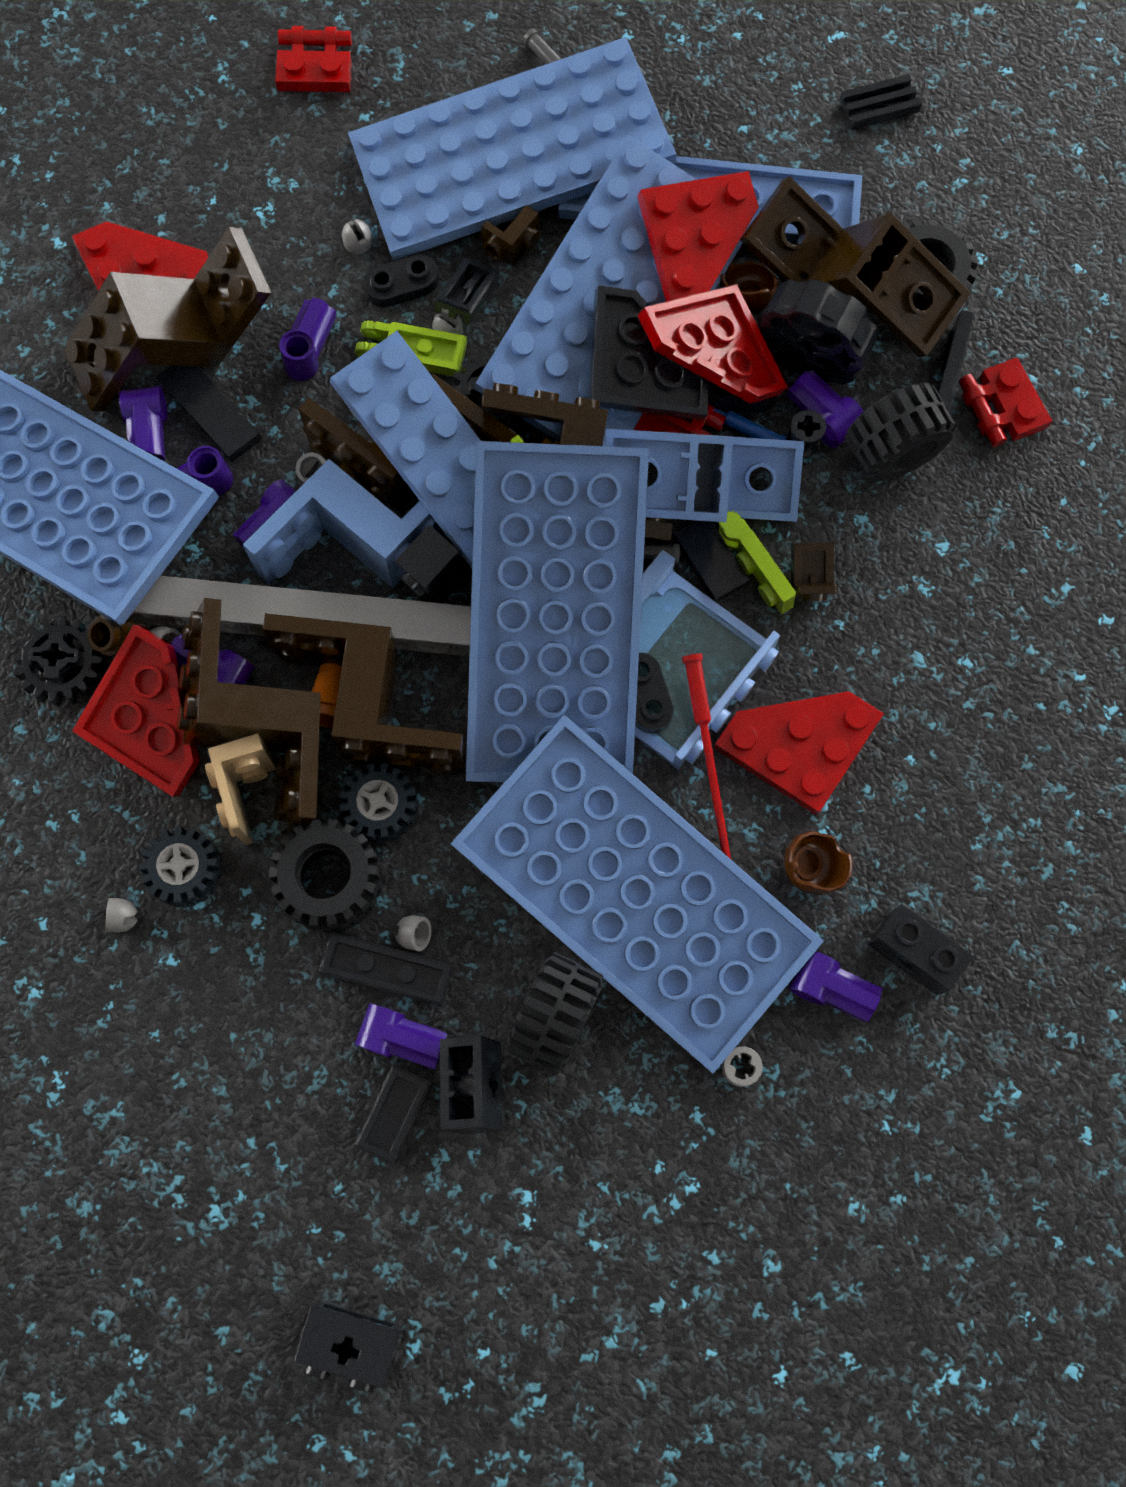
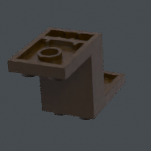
[740,176,971,357]
[65,227,271,411]
[299,374,529,512]
[481,383,673,541]
[177,597,321,835]
[262,613,466,775]

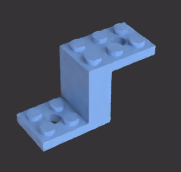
[605,429,804,522]
[243,459,446,588]

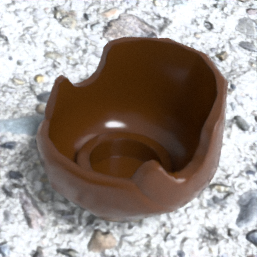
[720,262,778,314]
[784,831,853,896]

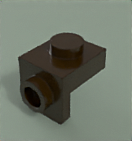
[481,205,540,267]
[791,542,838,601]

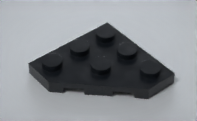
[589,285,709,420]

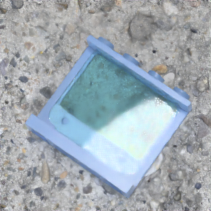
[635,550,780,770]

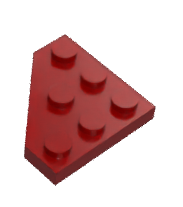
[637,171,759,302]
[72,221,209,290]
[637,284,788,404]
[72,625,200,797]
[713,691,884,816]

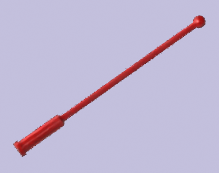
[682,653,731,859]

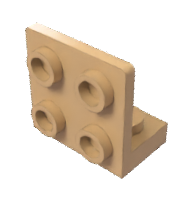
[205,733,276,845]

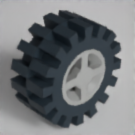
[339,763,418,844]
[139,826,223,907]

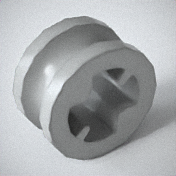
[721,1046,763,1087]

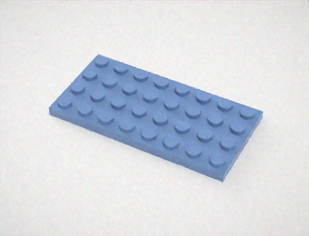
[348,37,676,261]
[473,134,755,446]
[0,370,219,626]
[466,441,649,782]
[451,715,824,1074]

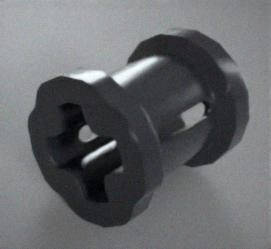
[786,410,826,459]

